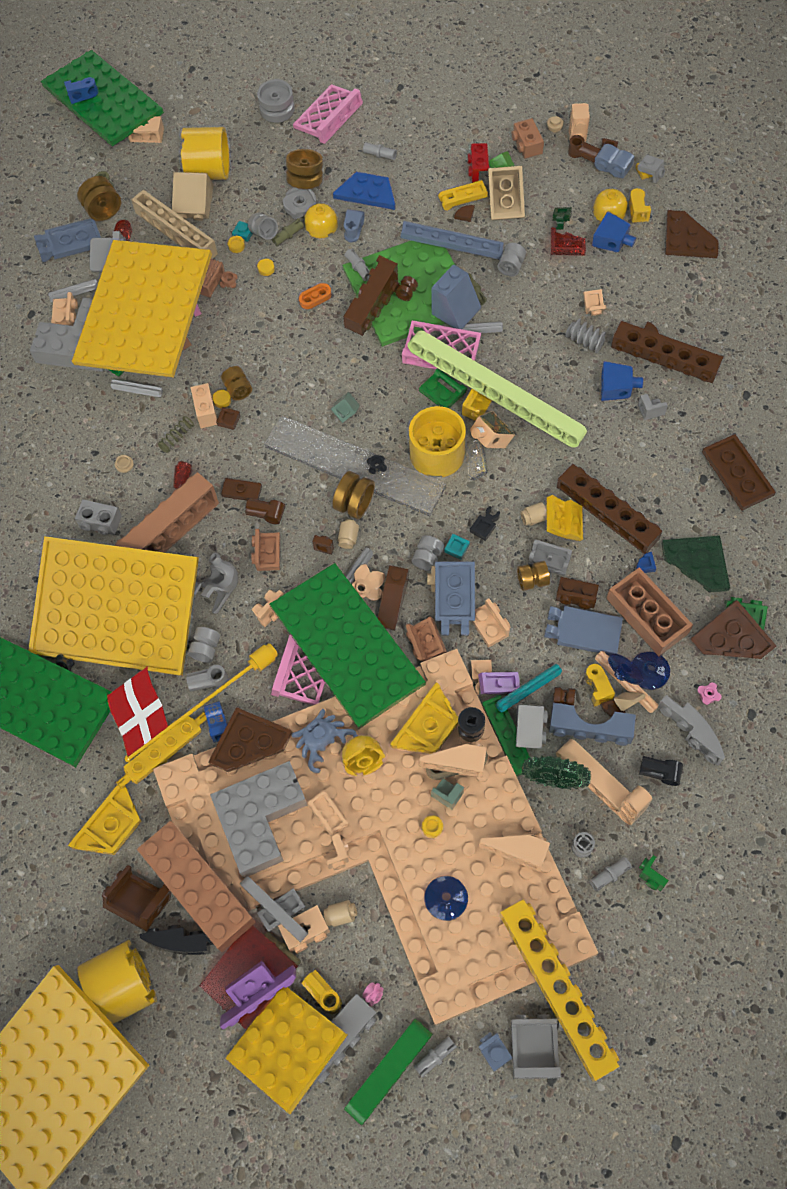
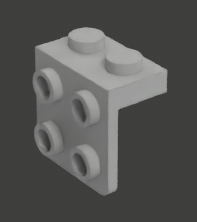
[90,231,126,272]

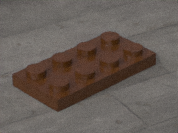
[702,434,776,511]

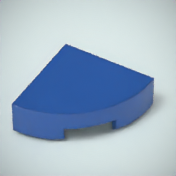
[636,552,656,573]

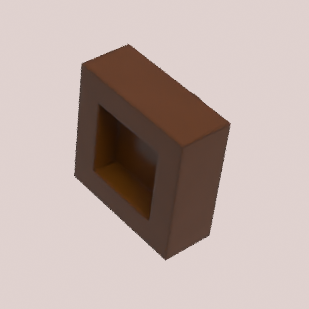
[216,407,241,430]
[312,535,334,555]

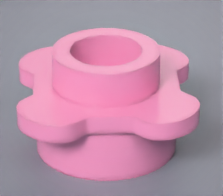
[697,682,722,705]
[363,983,383,1007]

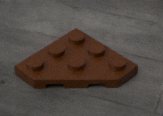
[665,210,719,258]
[689,600,776,659]
[208,707,293,772]

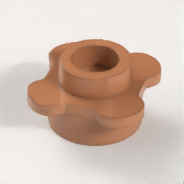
[219,271,238,288]

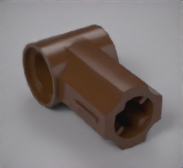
[568,135,601,163]
[245,498,286,525]

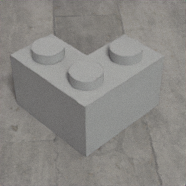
[516,704,547,749]

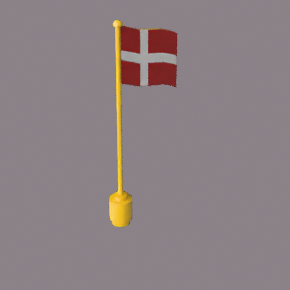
[107,643,278,763]

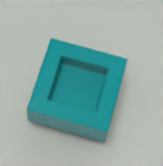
[232,221,253,242]
[444,534,470,560]

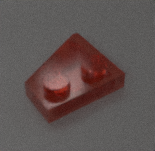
[551,227,586,256]

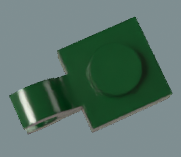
[553,207,572,230]

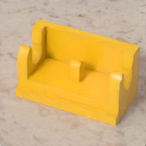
[462,389,492,421]

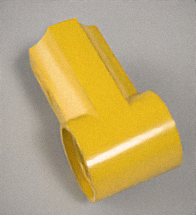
[301,970,342,1014]

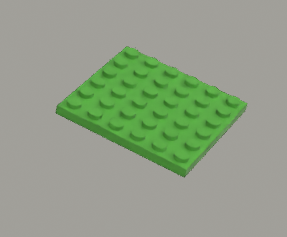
[343,241,456,347]

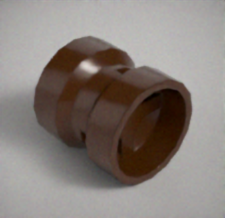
[395,276,418,301]
[553,687,575,706]

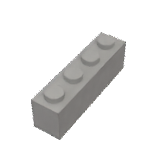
[313,994,377,1085]

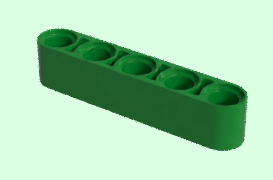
[344,1019,433,1126]

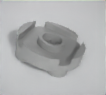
[283,187,317,219]

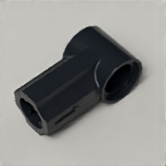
[639,756,683,786]

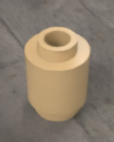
[520,502,547,526]
[337,519,359,549]
[324,900,357,927]

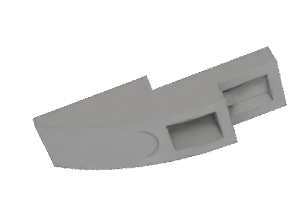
[658,695,725,766]

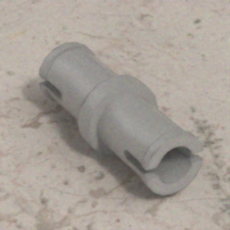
[363,142,397,160]
[345,248,370,281]
[589,857,632,892]
[414,1036,457,1078]

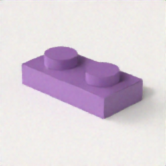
[478,672,520,694]

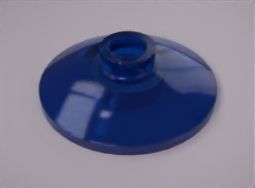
[630,652,670,690]
[608,654,643,685]
[424,876,468,921]

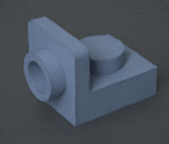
[478,1032,512,1072]

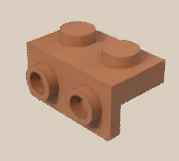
[251,529,280,571]
[406,617,447,662]

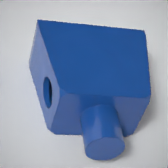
[592,212,636,252]
[601,361,643,401]

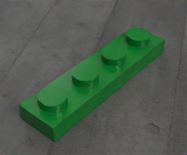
[482,695,535,777]

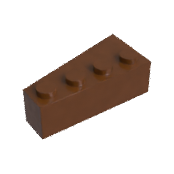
[343,255,400,336]

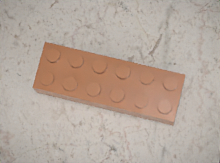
[115,472,219,553]
[137,820,256,952]

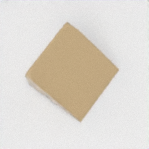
[614,692,646,711]

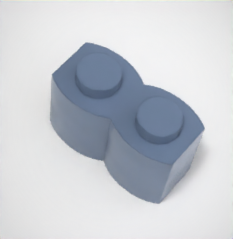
[594,144,634,178]

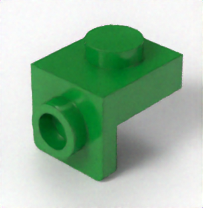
[639,855,669,892]

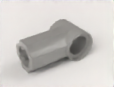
[186,665,229,692]

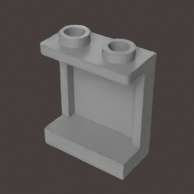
[511,1014,561,1079]

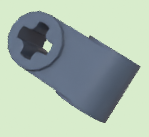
[344,209,365,242]

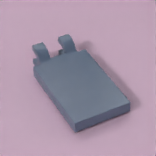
[34,218,101,262]
[435,562,475,636]
[544,606,623,656]

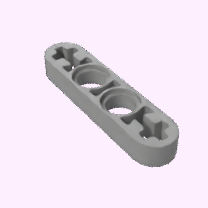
[240,876,308,943]

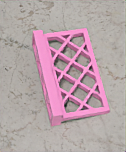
[293,85,363,144]
[402,320,481,369]
[271,635,325,705]

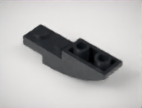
[140,925,214,955]

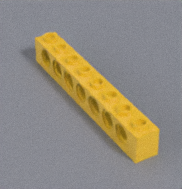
[499,899,620,1082]

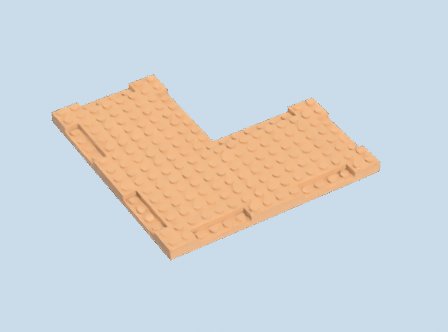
[153,649,598,1026]

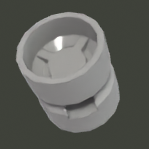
[248,213,278,240]
[498,243,526,277]
[412,535,444,571]
[187,627,220,663]

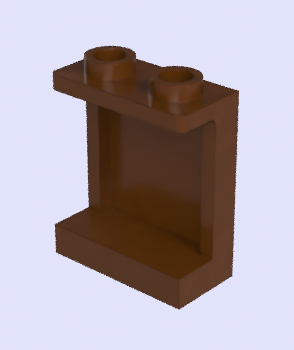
[102,865,171,932]

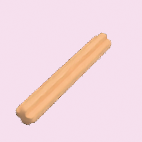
[595,651,659,713]

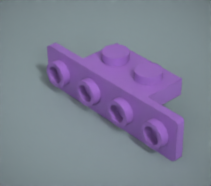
[220,961,296,1029]

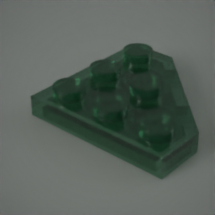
[661,535,730,592]

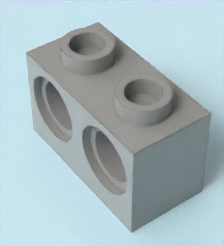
[75,499,122,535]

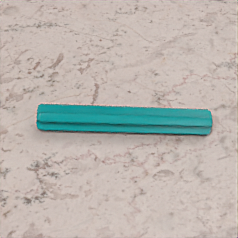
[496,664,562,712]

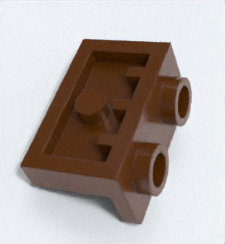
[555,577,599,609]

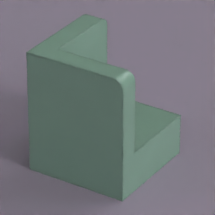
[331,392,360,423]
[431,779,464,810]

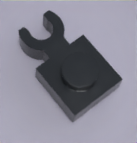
[470,506,500,541]

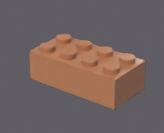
[606,567,693,656]

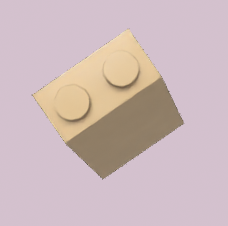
[172,172,214,221]

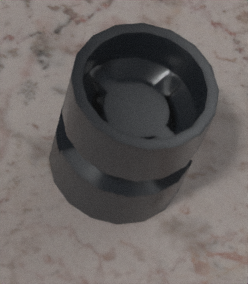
[458,707,485,742]

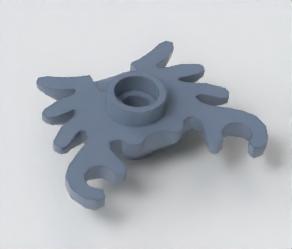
[291,709,357,773]

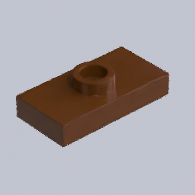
[221,478,262,501]

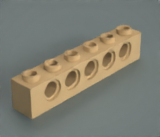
[131,190,218,259]

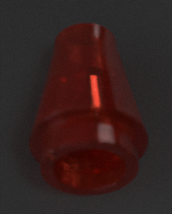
[173,461,193,489]

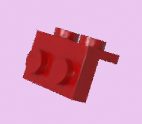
[467,143,489,183]

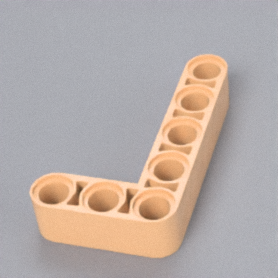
[556,739,652,825]

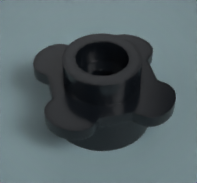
[367,455,387,474]
[54,654,75,672]

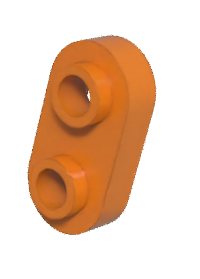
[299,283,332,309]

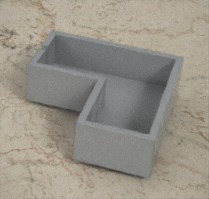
[29,298,104,372]
[210,761,308,878]

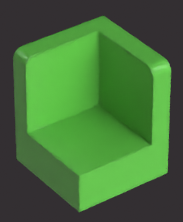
[489,151,515,168]

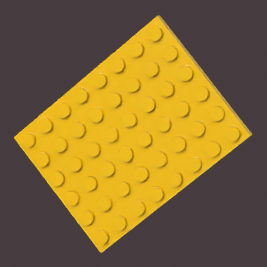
[72,240,212,378]
[28,536,199,675]
[0,965,150,1189]

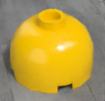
[593,188,627,221]
[304,203,338,238]
[342,735,385,776]

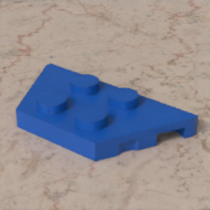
[333,172,395,210]

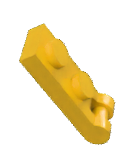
[438,180,488,211]

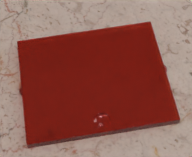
[199,925,299,1030]

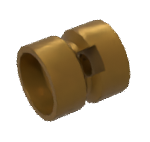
[221,366,252,401]
[517,561,550,591]

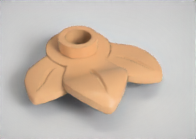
[352,564,385,601]

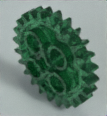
[522,756,591,790]

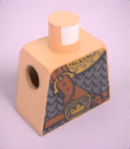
[470,411,515,448]

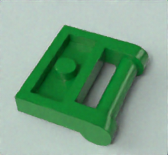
[419,368,467,408]

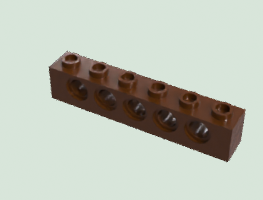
[611,321,724,384]
[557,464,662,554]

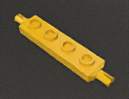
[116,712,207,789]

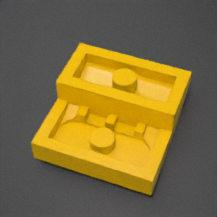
[547,495,583,541]

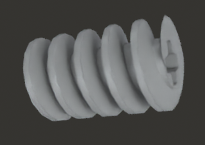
[565,318,606,354]

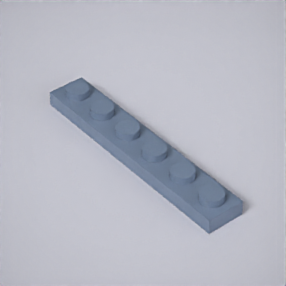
[400,221,504,259]

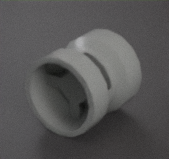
[571,832,595,858]

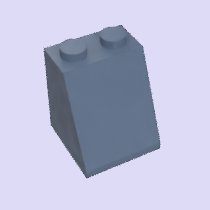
[431,264,481,329]

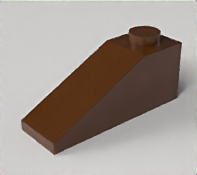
[378,565,409,631]

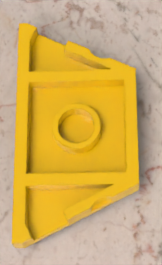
[390,682,458,754]
[68,785,142,855]

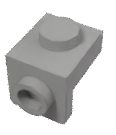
[638,155,665,183]

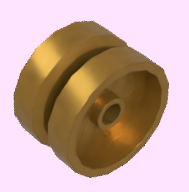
[286,149,323,189]
[77,176,121,221]
[332,471,375,519]

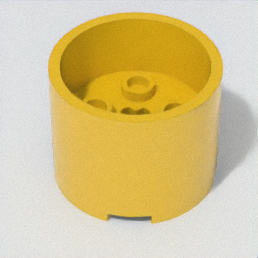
[181,127,229,180]
[409,406,466,477]
[77,940,157,1024]

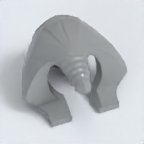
[194,552,238,614]

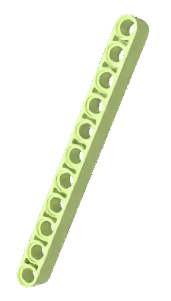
[408,330,587,448]

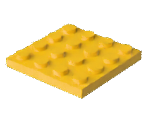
[225,987,348,1114]

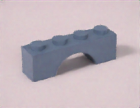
[549,703,636,746]

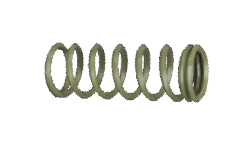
[158,416,194,453]

